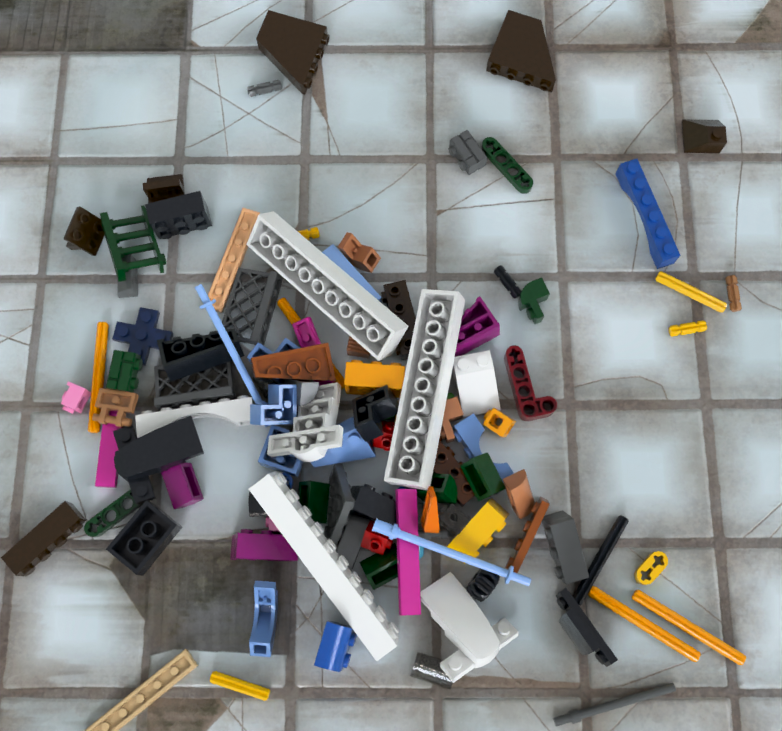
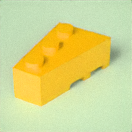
[447,498,509,564]

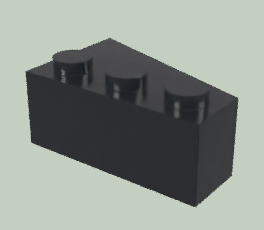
[350,484,396,525]

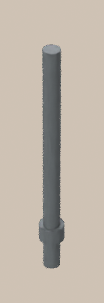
[553,683,676,726]

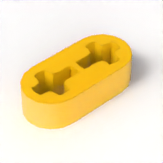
[634,551,668,585]

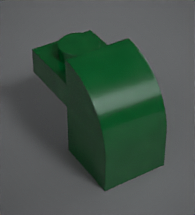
[518,277,550,324]

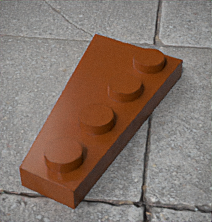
[251,343,336,381]
[505,496,550,573]

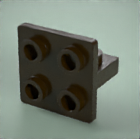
[143,174,185,203]
[64,206,104,256]

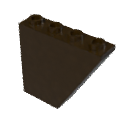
[256,10,330,94]
[486,10,556,92]

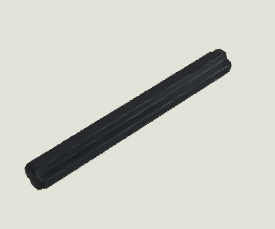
[573,515,629,606]

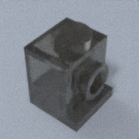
[438,503,471,536]

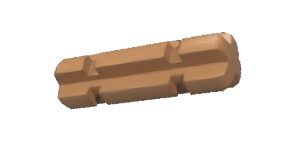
[725,275,742,312]

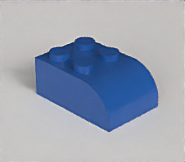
[314,621,357,672]

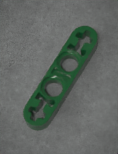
[481,137,533,194]
[84,486,154,538]

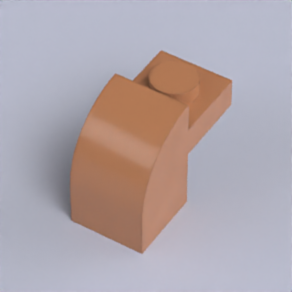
[338,232,381,273]
[440,397,464,443]

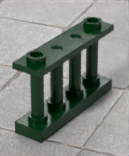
[100,205,166,282]

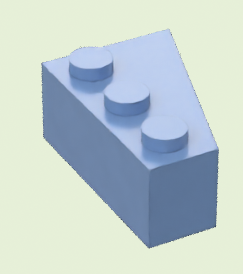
[311,417,376,467]

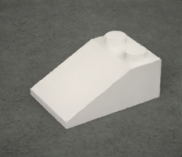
[452,350,501,418]

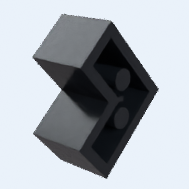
[352,385,398,442]

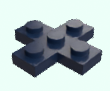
[112,307,173,366]

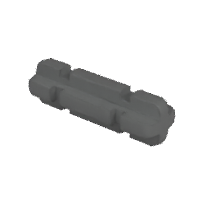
[247,80,282,97]

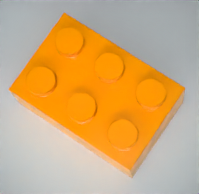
[344,360,405,398]

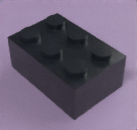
[145,191,212,239]
[106,500,182,576]

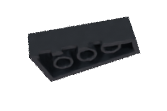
[157,328,244,381]

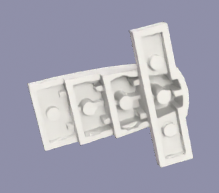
[267,382,343,462]
[420,572,519,683]

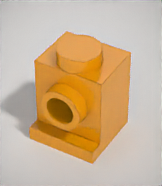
[483,408,516,438]

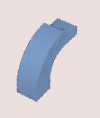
[249,581,278,657]

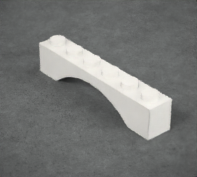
[135,395,255,438]

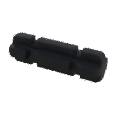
[494,265,522,299]

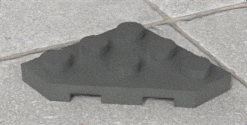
[324,463,354,545]

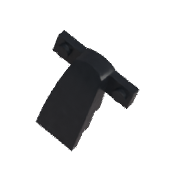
[113,416,204,505]
[556,588,618,667]

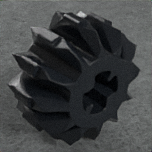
[467,568,500,602]

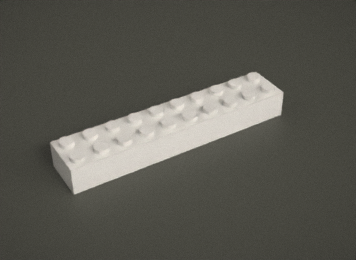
[246,211,408,361]
[384,289,465,490]
[249,471,399,661]

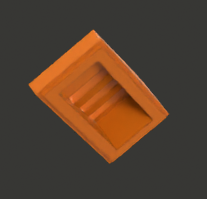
[421,486,440,533]

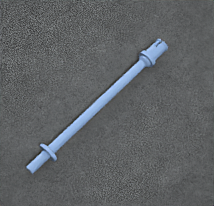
[195,284,270,427]
[372,518,531,586]

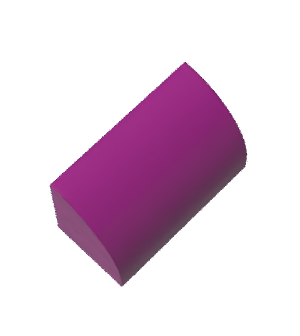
[161,463,204,509]

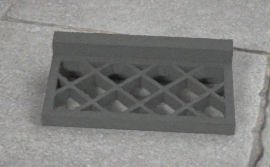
[222,268,283,346]
[154,361,236,411]

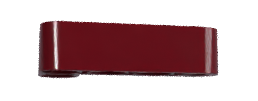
[504,345,557,421]

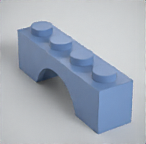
[453,413,514,495]

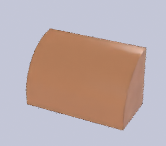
[503,469,535,519]

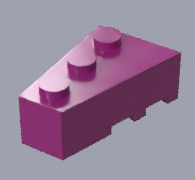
[455,296,500,357]
[230,529,298,561]

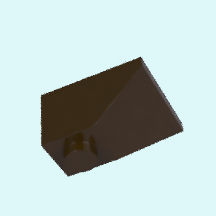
[682,119,727,153]

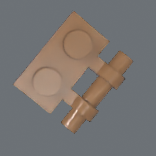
[92,388,139,427]

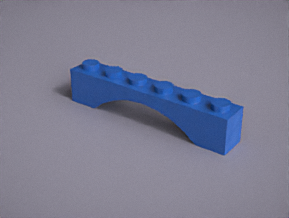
[615,159,681,269]

